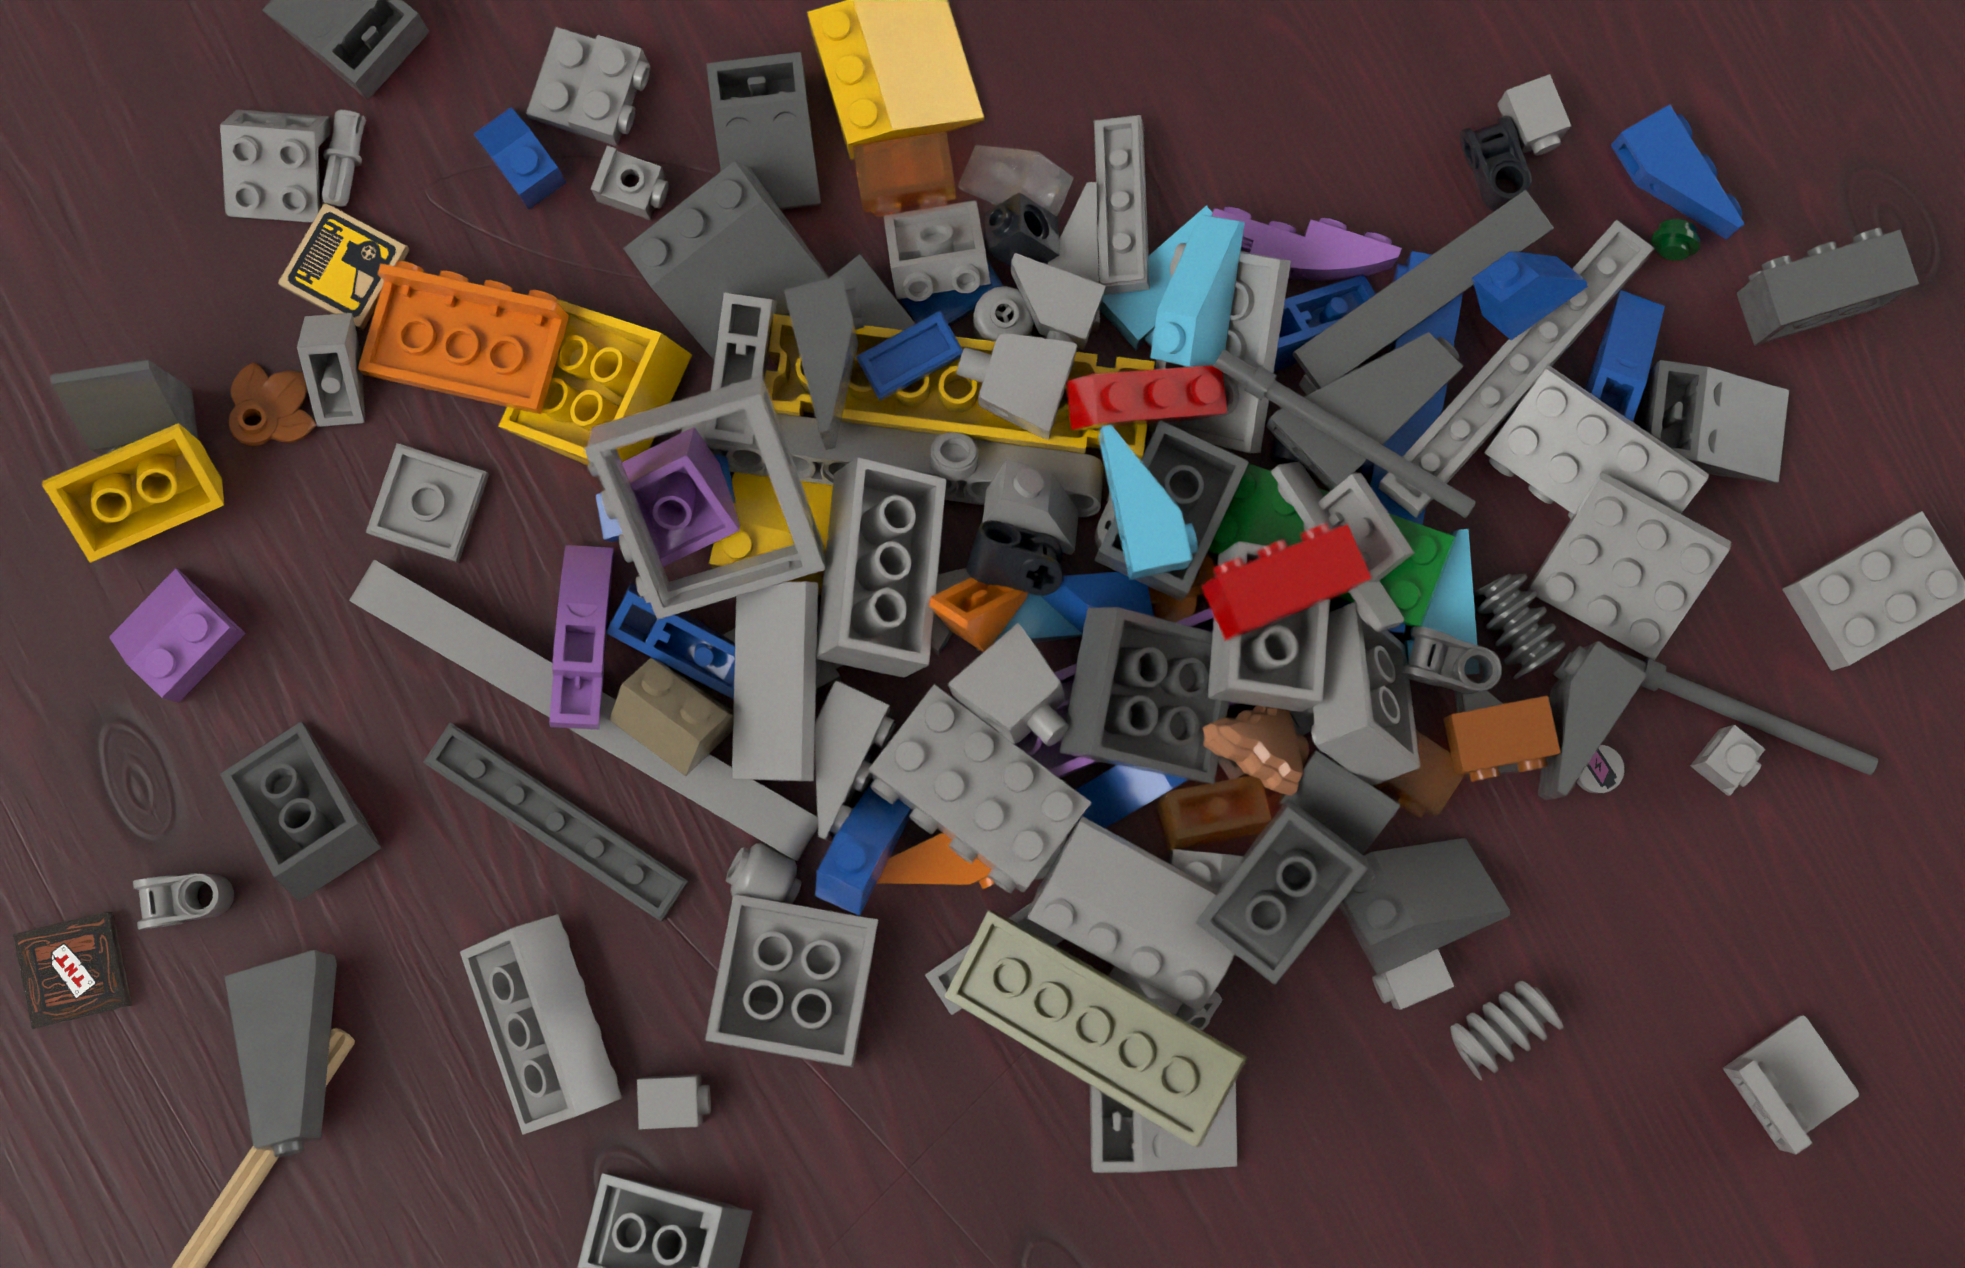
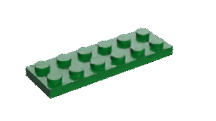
[1207,463,1456,627]

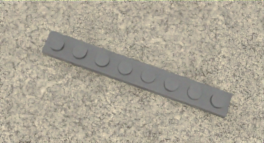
[1378,220,1654,518]

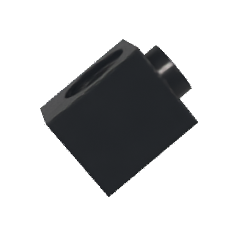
[985,192,1060,267]

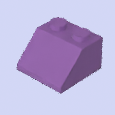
[622,427,740,567]
[109,568,246,702]

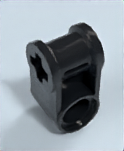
[1460,115,1532,211]
[966,520,1063,596]

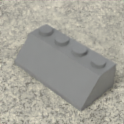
[1027,817,1235,1012]
[460,914,622,1135]

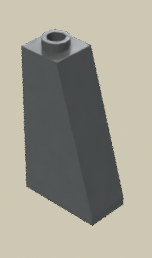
[1265,332,1463,492]
[224,950,337,1157]

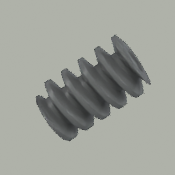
[1473,573,1565,680]

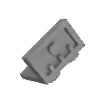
[220,110,330,222]
[1723,1015,1859,1154]

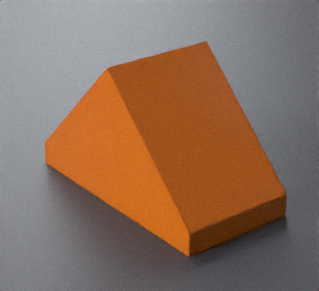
[929,577,1028,652]

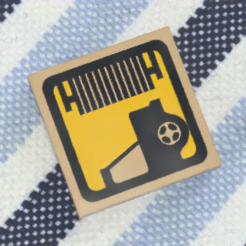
[278,202,409,330]

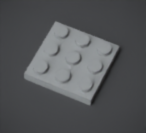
[1528,471,1731,661]

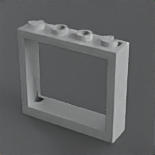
[584,376,826,619]

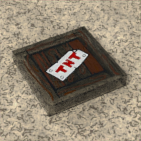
[13,912,132,1029]

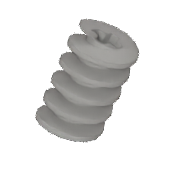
[1450,981,1564,1081]

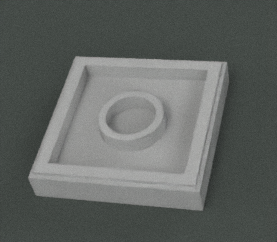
[366,443,489,563]

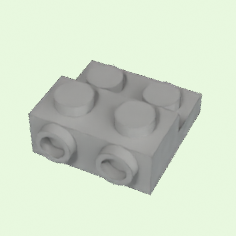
[526,27,650,146]
[884,200,990,301]

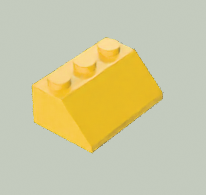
[42,423,224,563]

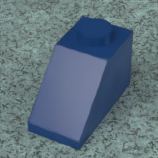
[474,107,567,209]
[1472,251,1587,340]
[1041,572,1153,634]

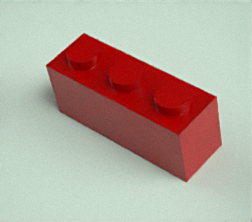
[1066,365,1227,430]
[1201,523,1372,642]

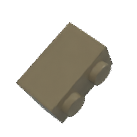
[609,658,734,777]

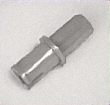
[322,110,366,206]

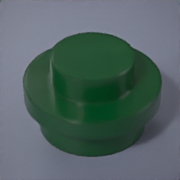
[1651,219,1700,261]

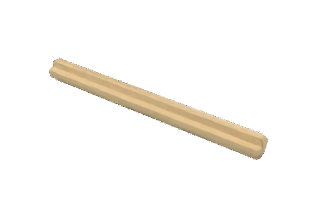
[171,1028,355,1268]

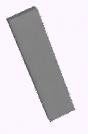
[1094,115,1150,295]

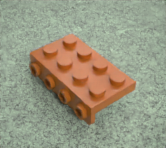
[357,261,569,414]

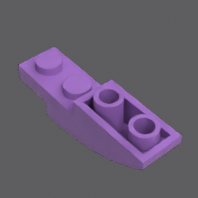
[1212,207,1402,281]
[549,545,614,730]

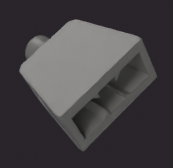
[957,333,1077,440]
[948,623,1069,746]

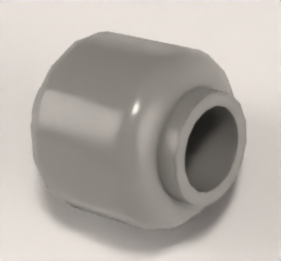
[973,286,1034,342]
[726,843,801,904]

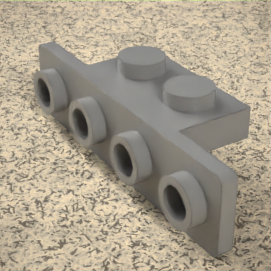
[1271,462,1414,632]

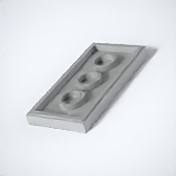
[732,582,818,781]

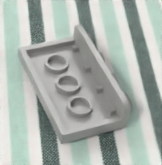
[1149,243,1291,453]
[1484,364,1709,519]
[869,685,1091,893]

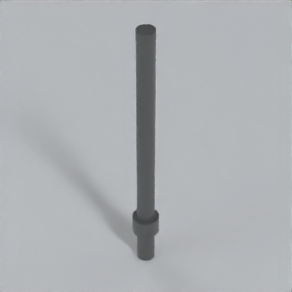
[1214,349,1476,518]
[1609,648,1878,775]

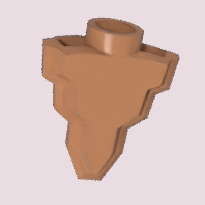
[1203,705,1309,796]

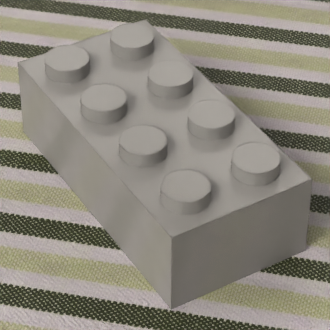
[816,457,946,678]

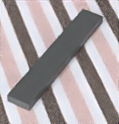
[1292,190,1554,390]
[423,723,689,922]

